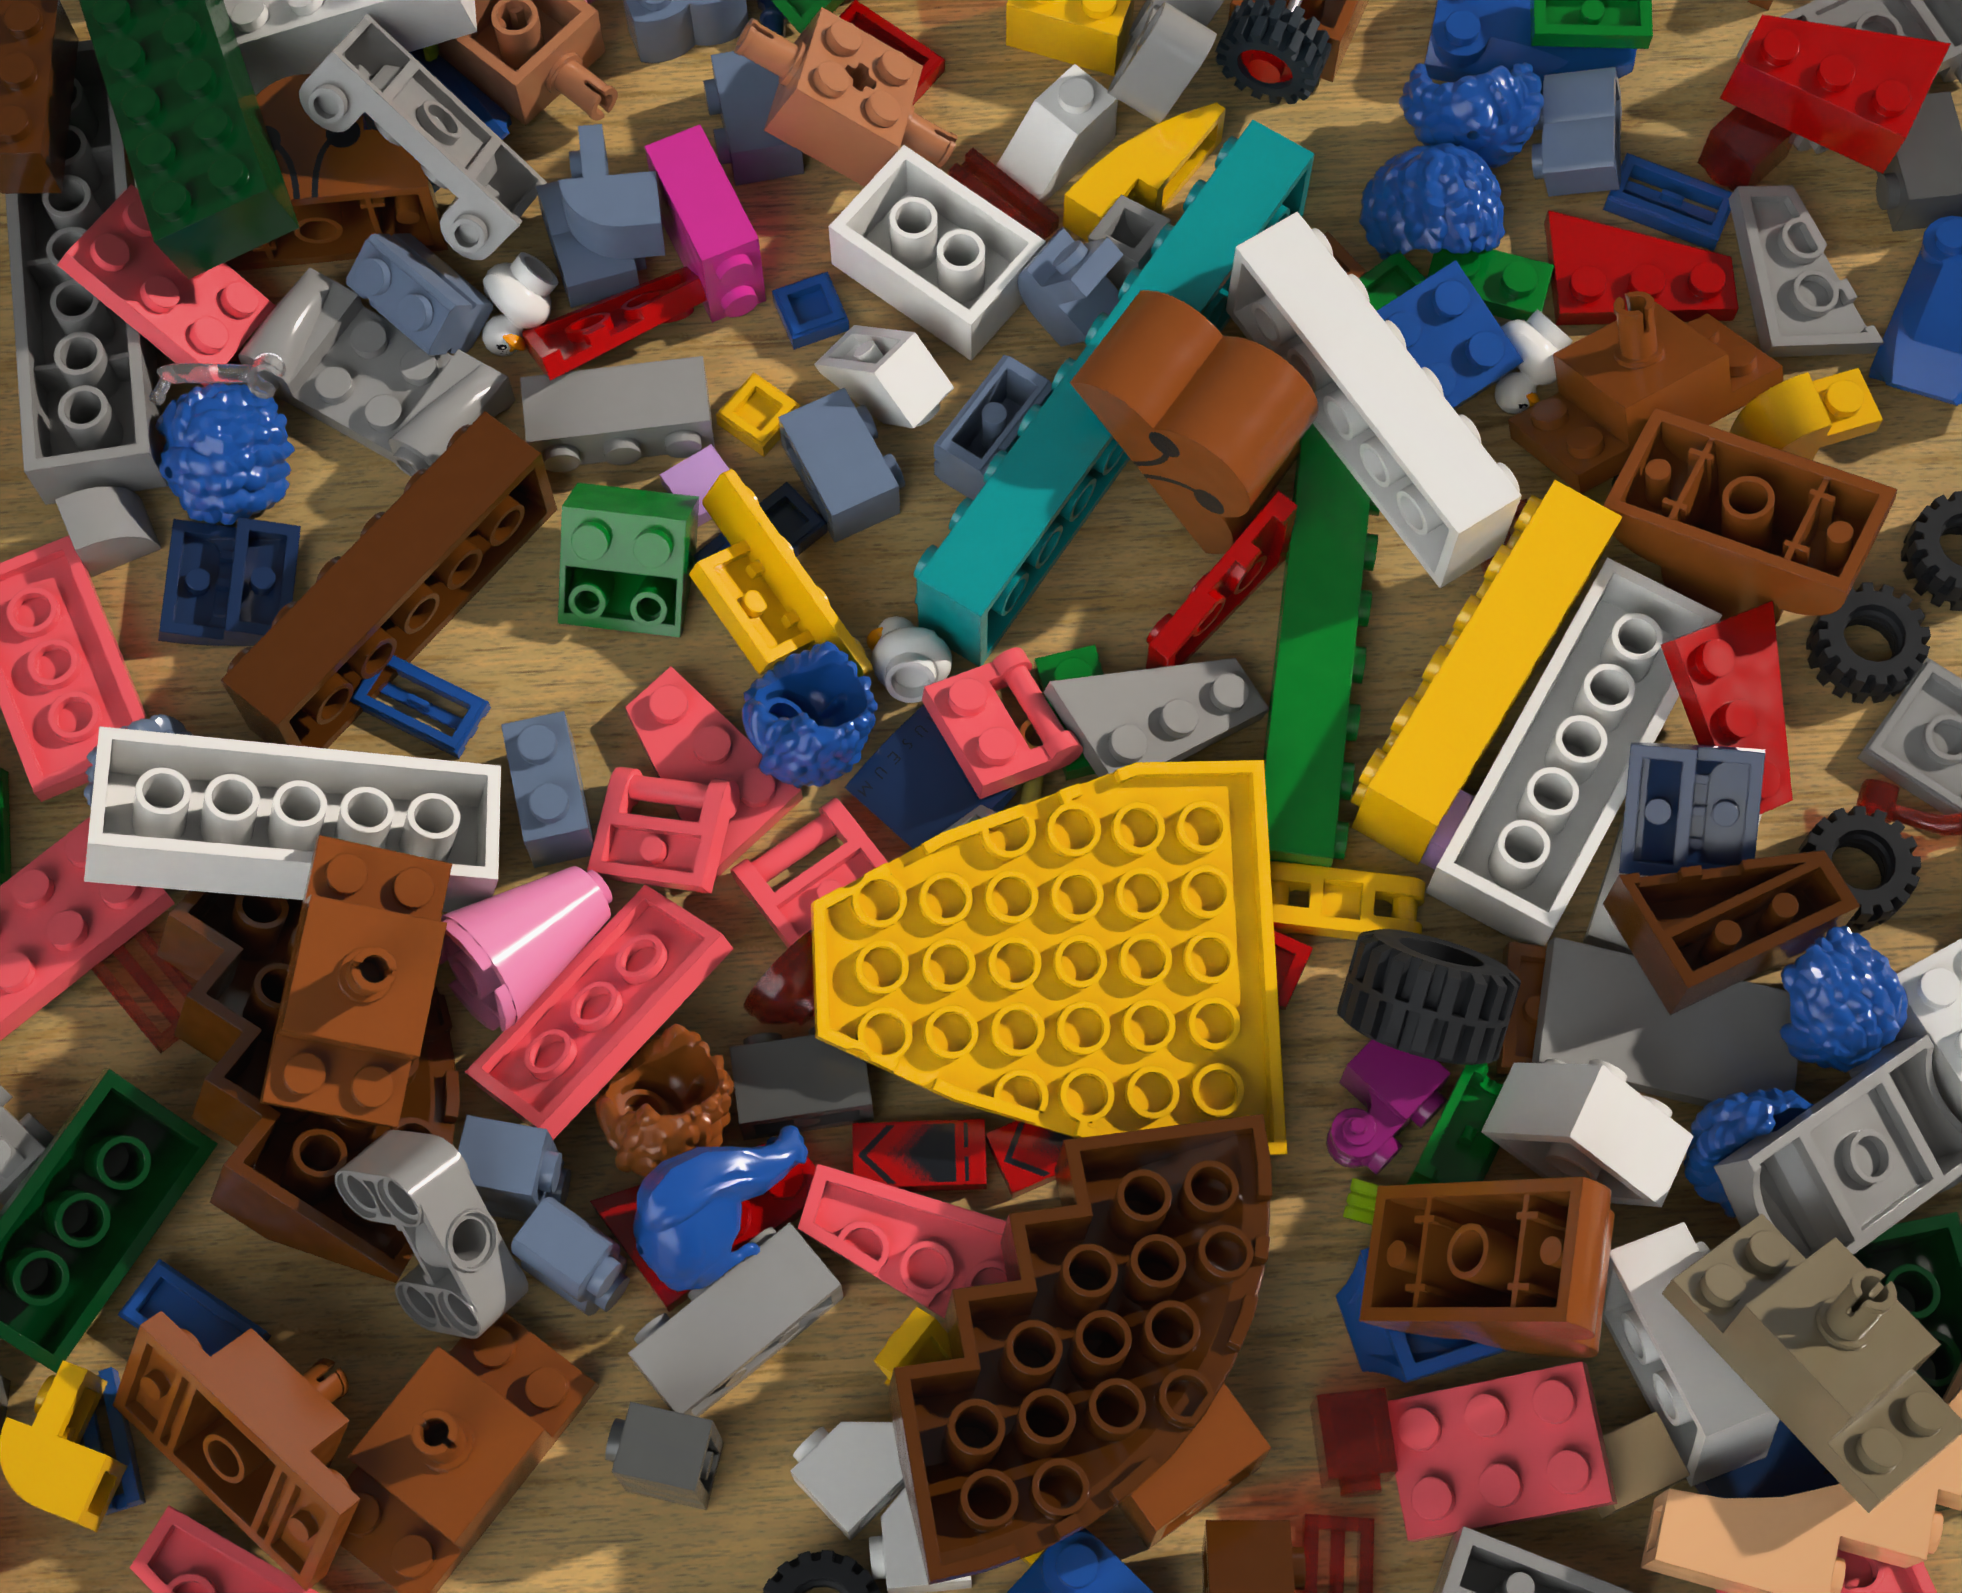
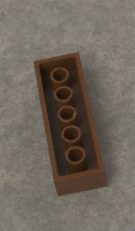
[221,411,557,749]

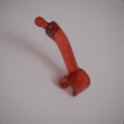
[1857,779,1962,836]

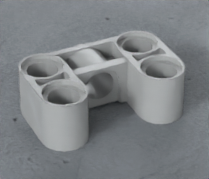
[1107,0,1224,124]
[335,1130,528,1339]

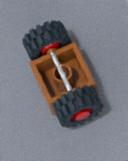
[1215,0,1369,104]

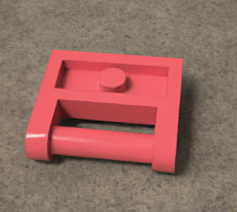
[922,647,1083,799]
[587,767,740,894]
[730,797,888,961]

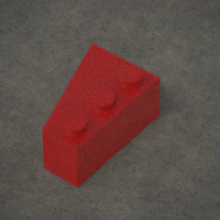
[1719,14,1951,174]

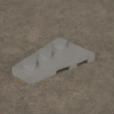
[1728,185,1884,357]
[1043,658,1269,778]

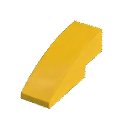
[1063,102,1226,242]

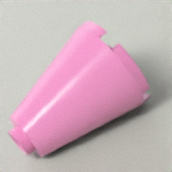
[439,866,613,1032]

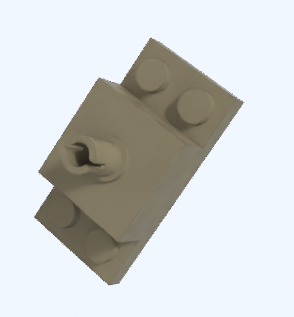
[1662,1213,1962,1513]

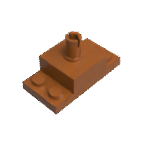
[1508,291,1784,494]
[259,835,452,1129]
[113,1311,360,1591]
[340,1313,599,1593]

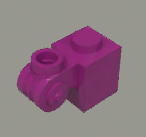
[1326,1039,1451,1175]

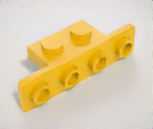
[689,469,873,677]

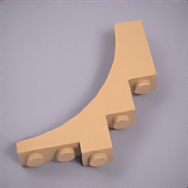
[1640,1362,1962,1593]

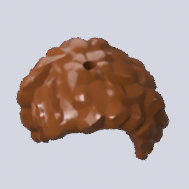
[595,1023,734,1178]

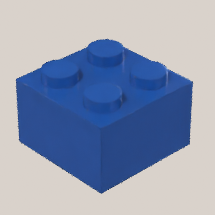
[1377,260,1524,410]

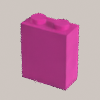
[645,124,766,323]

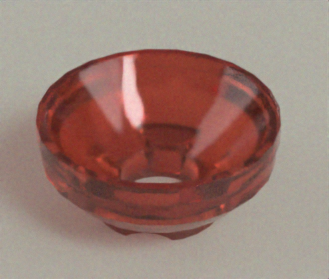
[743,930,815,1026]

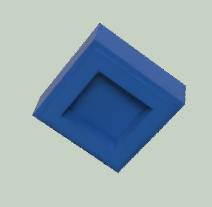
[772,271,849,350]

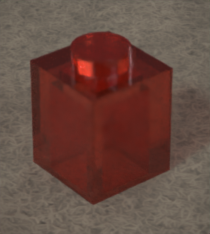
[1697,106,1797,192]
[1310,1387,1398,1498]

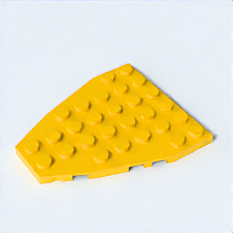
[811,760,1287,1156]

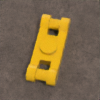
[1270,861,1426,940]

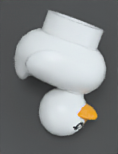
[482,252,558,356]
[1494,309,1573,414]
[866,616,953,703]

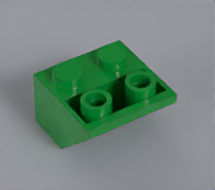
[558,483,699,638]

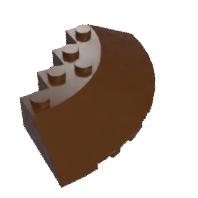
[157,891,460,1283]
[888,1114,1272,1585]

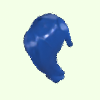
[633,1125,808,1292]

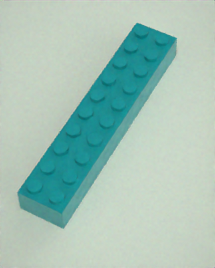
[913,120,1315,667]

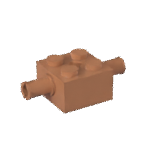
[438,0,618,126]
[734,7,958,187]

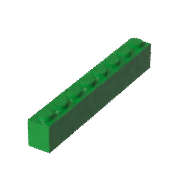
[1263,423,1380,867]

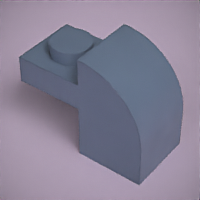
[558,124,665,259]
[1017,227,1123,347]

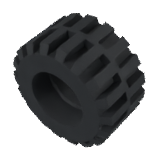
[1337,929,1521,1065]

